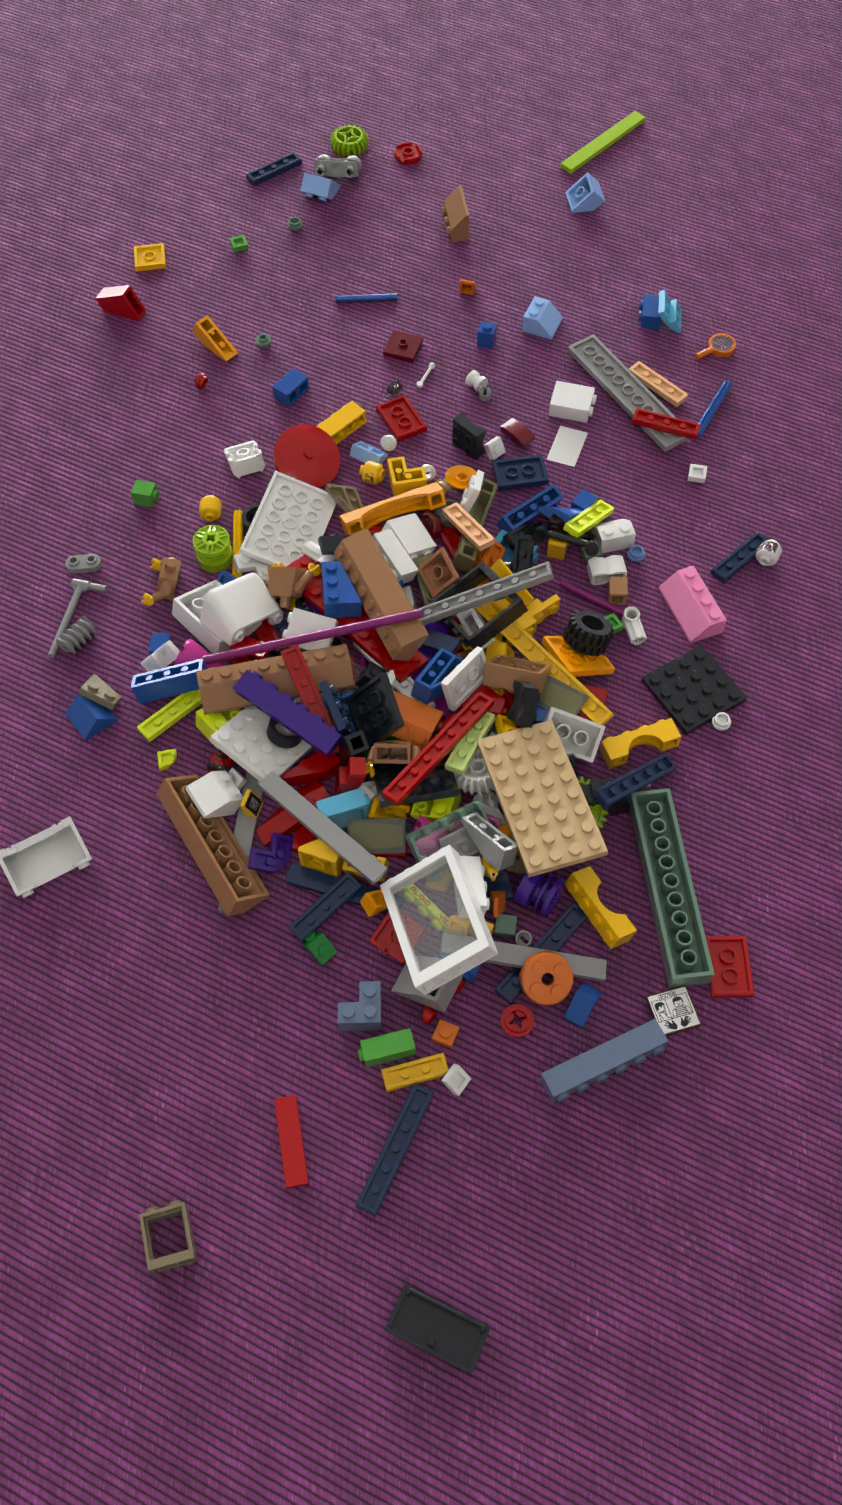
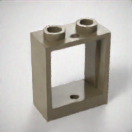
[139,1200,198,1275]

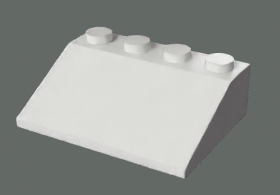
[172,580,262,654]

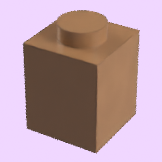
[607,576,628,605]

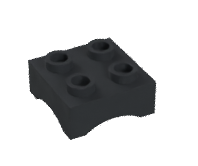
[452,412,486,460]
[507,680,541,728]

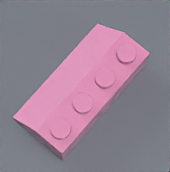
[658,565,727,643]

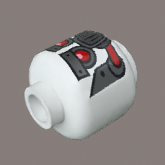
[756,540,782,566]

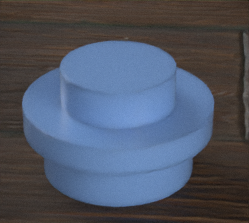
[627,545,645,562]

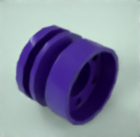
[514,872,565,918]

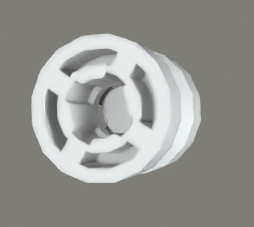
[465,370,488,393]

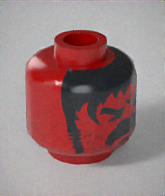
[207,750,235,773]

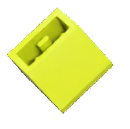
[196,708,241,750]
[410,791,461,831]

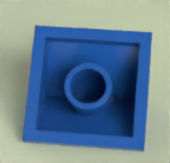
[65,694,118,741]

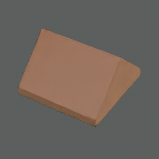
[418,547,460,598]

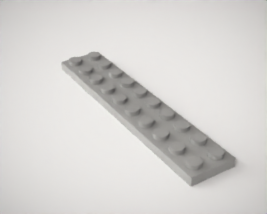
[567,334,690,452]

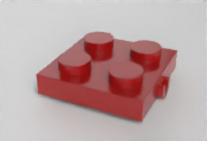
[369,912,427,965]

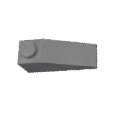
[461,812,518,871]

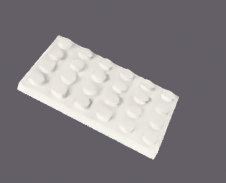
[239,470,337,567]

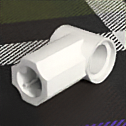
[301,541,337,567]
[621,607,647,645]

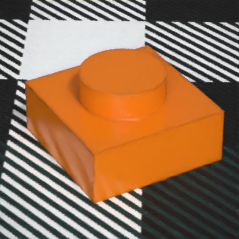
[432,1019,460,1049]

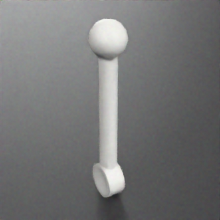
[417,363,435,388]

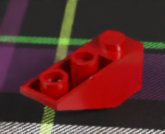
[281,751,342,787]

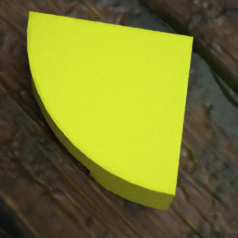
[157,749,177,771]

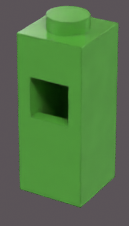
[357,1028,416,1068]

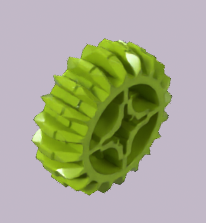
[330,124,369,157]

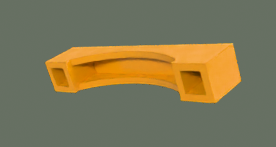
[340,482,446,535]

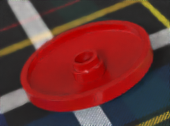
[273,424,341,489]

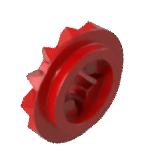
[500,1004,535,1038]

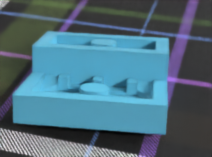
[658,290,682,333]

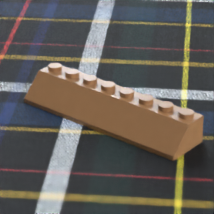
[334,529,429,661]
[196,644,355,715]
[156,774,270,917]

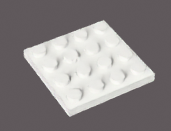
[209,706,313,781]

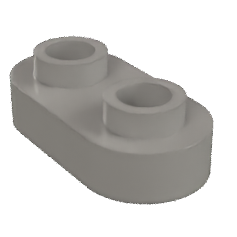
[65,554,102,574]

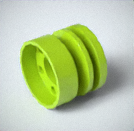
[192,525,233,573]

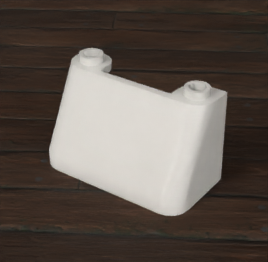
[199,572,283,646]
[0,816,92,898]

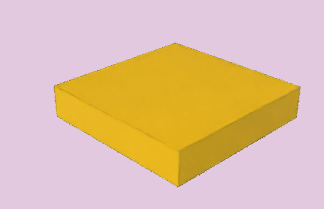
[134,243,166,272]

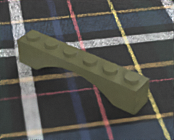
[452,478,498,573]

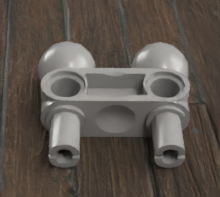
[314,154,362,178]

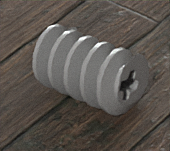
[56,616,97,655]

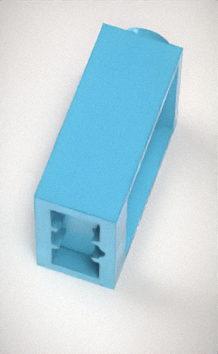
[316,788,370,830]

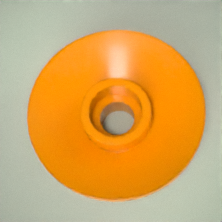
[445,465,477,489]

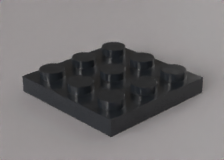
[345,672,404,751]

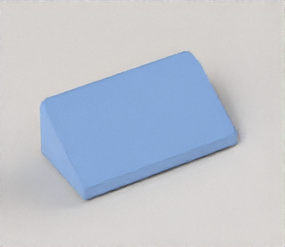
[350,441,388,464]

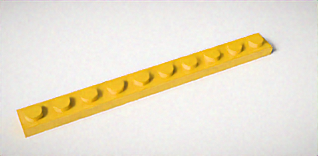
[474,601,614,726]

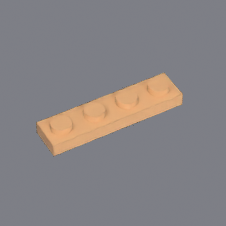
[629,361,688,407]
[442,502,495,551]

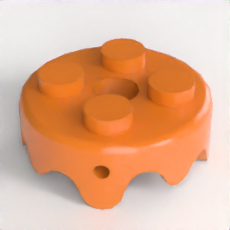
[519,950,573,1005]

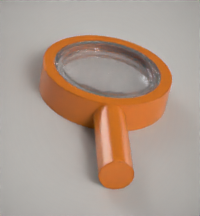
[695,333,736,360]

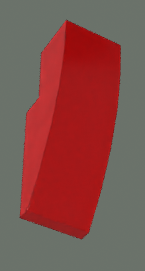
[334,757,366,796]

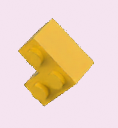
[387,457,427,497]

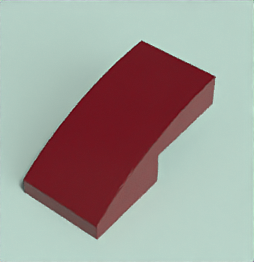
[500,418,536,447]

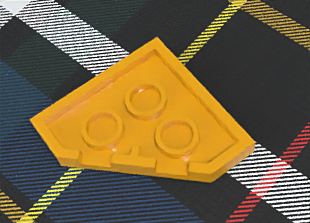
[541,636,615,677]

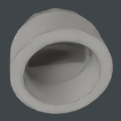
[479,387,492,401]
[515,930,532,947]

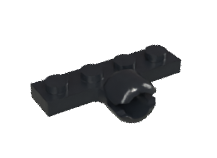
[503,536,535,593]

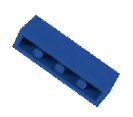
[496,484,564,532]
[131,658,208,704]

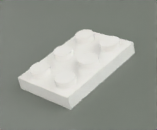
[441,646,486,711]

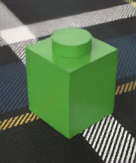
[131,480,160,507]

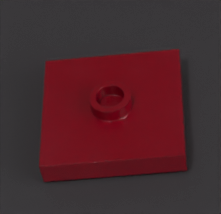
[383,330,423,363]

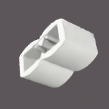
[586,555,627,585]

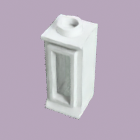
[456,608,495,649]

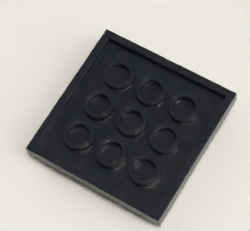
[641,645,747,735]
[373,754,459,808]

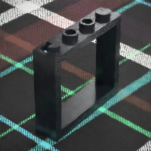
[431,561,528,650]

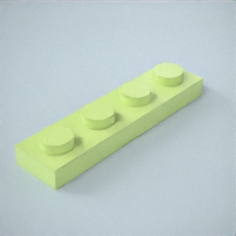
[445,712,495,775]

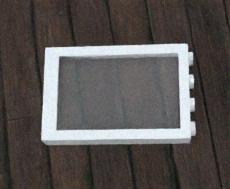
[380,845,498,995]

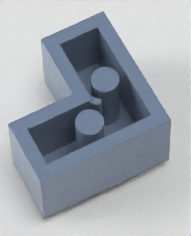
[338,981,382,1032]

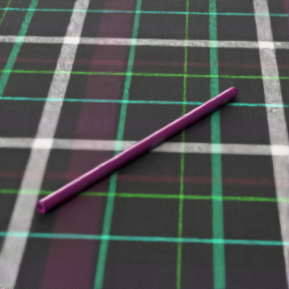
[202,608,424,665]

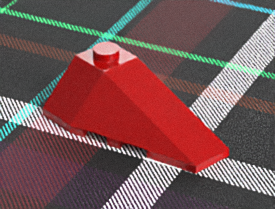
[255,781,330,847]

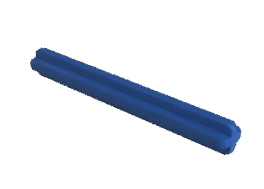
[697,380,732,439]

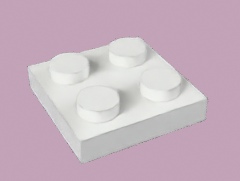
[460,470,484,513]

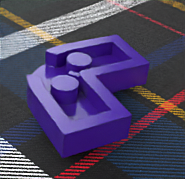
[248,833,293,873]

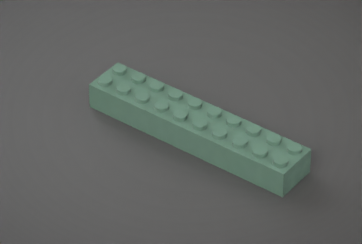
[629,788,715,988]

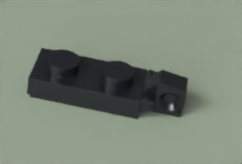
[503,522,542,551]

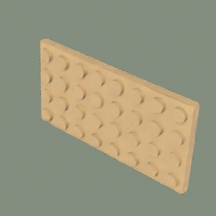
[477,720,608,877]

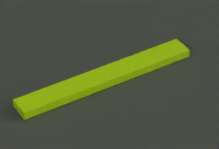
[560,111,646,174]

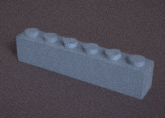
[540,1019,668,1103]

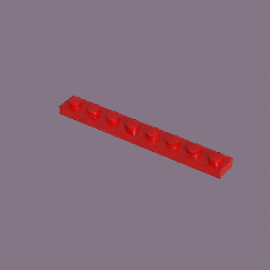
[382,691,494,806]

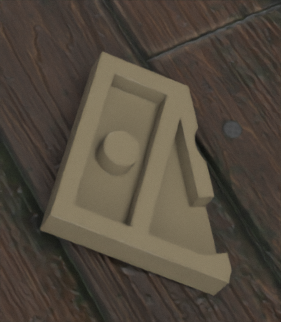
[325,483,363,513]
[78,674,121,710]

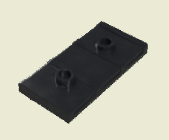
[384,1284,491,1375]

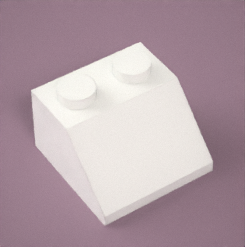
[591,519,636,553]
[185,770,243,818]

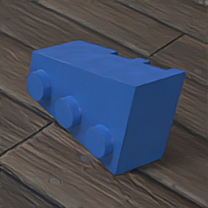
[322,561,362,618]
[411,648,464,704]

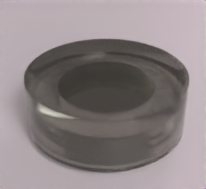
[387,380,403,397]

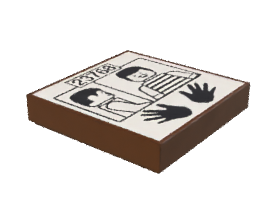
[645,985,701,1036]

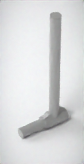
[48,578,108,658]

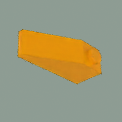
[192,315,238,362]

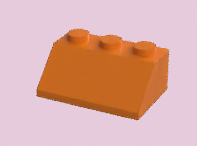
[391,690,444,749]

